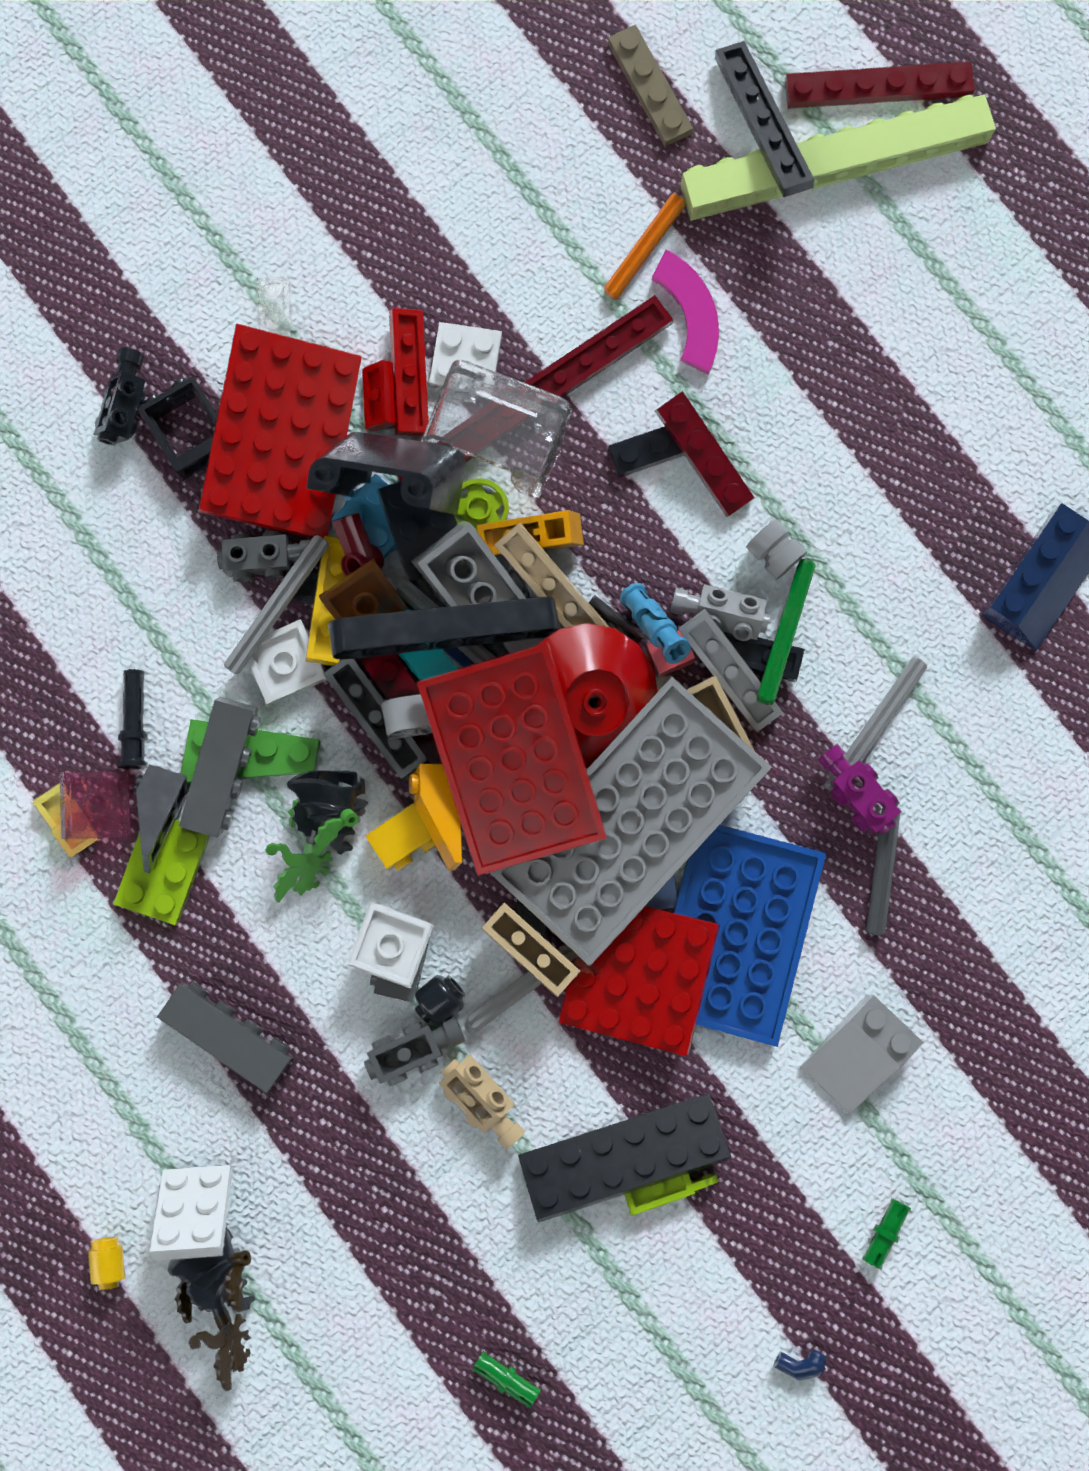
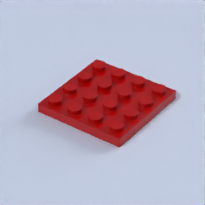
[558,906,720,1057]

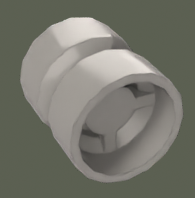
[746,519,807,580]

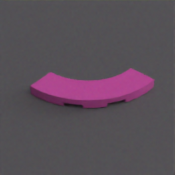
[652,250,719,375]

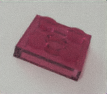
[60,772,130,839]

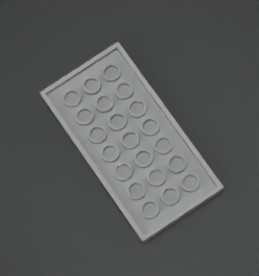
[491,677,772,966]

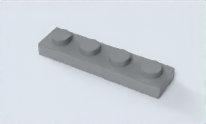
[678,609,783,732]

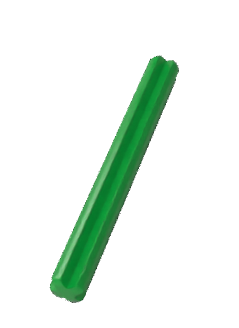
[757,559,816,705]

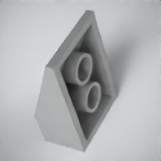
[411,521,526,607]
[800,994,924,1114]

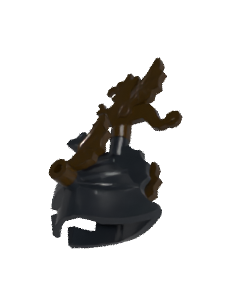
[168,1227,255,1391]

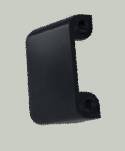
[306,432,465,515]

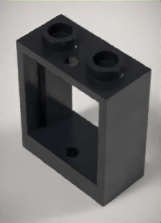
[138,376,217,481]

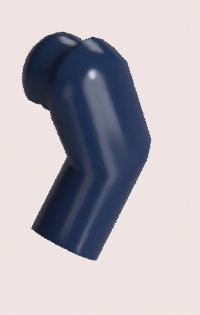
[773,1351,826,1381]

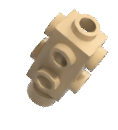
[439,1054,526,1150]

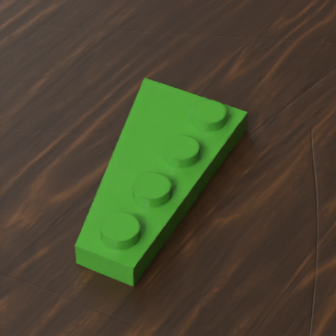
[180,719,321,784]

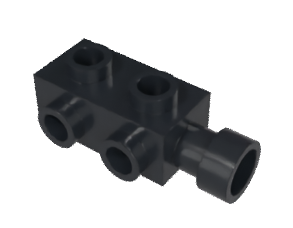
[93,347,146,446]

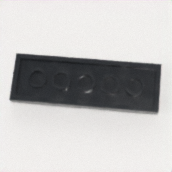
[518,1093,732,1223]

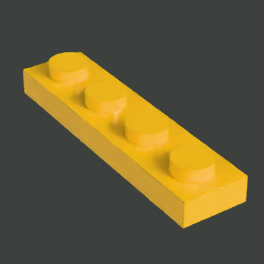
[305,536,346,666]

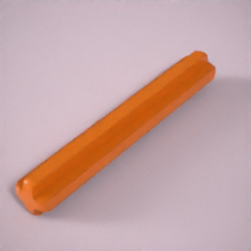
[604,193,686,300]

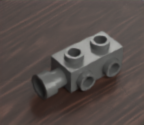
[217,531,311,582]
[364,1017,466,1087]

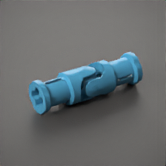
[620,583,691,664]

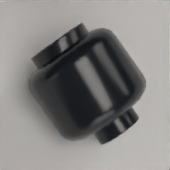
[415,975,465,1025]

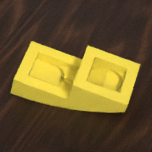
[32,782,98,858]

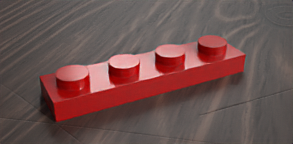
[389,308,429,436]

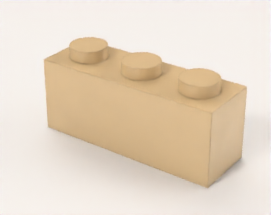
[481,903,580,997]

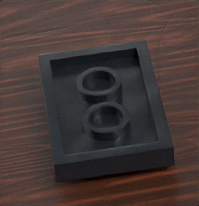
[377,481,458,582]

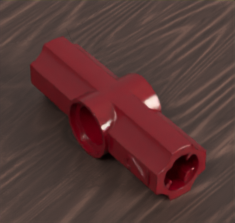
[332,512,384,577]

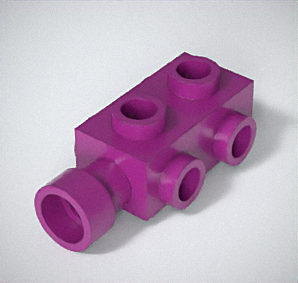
[817,743,901,835]

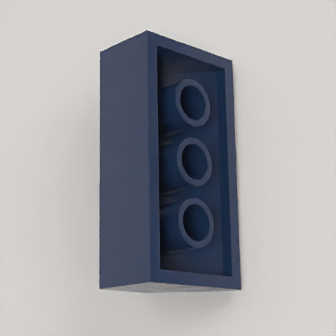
[982,503,1089,651]

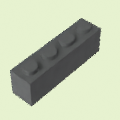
[323,659,430,783]
[179,696,261,838]
[157,981,295,1093]

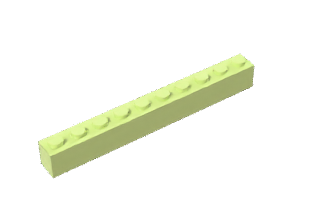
[680,94,996,221]

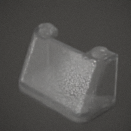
[421,360,572,498]

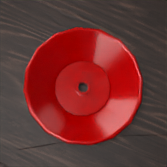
[536,623,658,769]

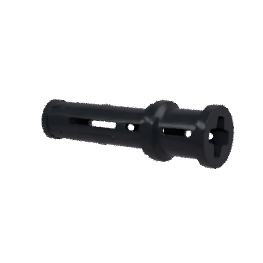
[117,669,148,770]

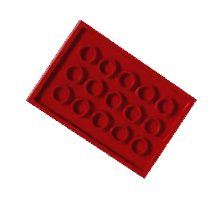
[198,323,362,539]
[417,643,607,876]

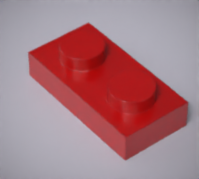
[362,360,396,432]

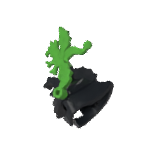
[265,770,369,902]

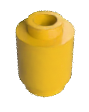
[88,1236,126,1290]

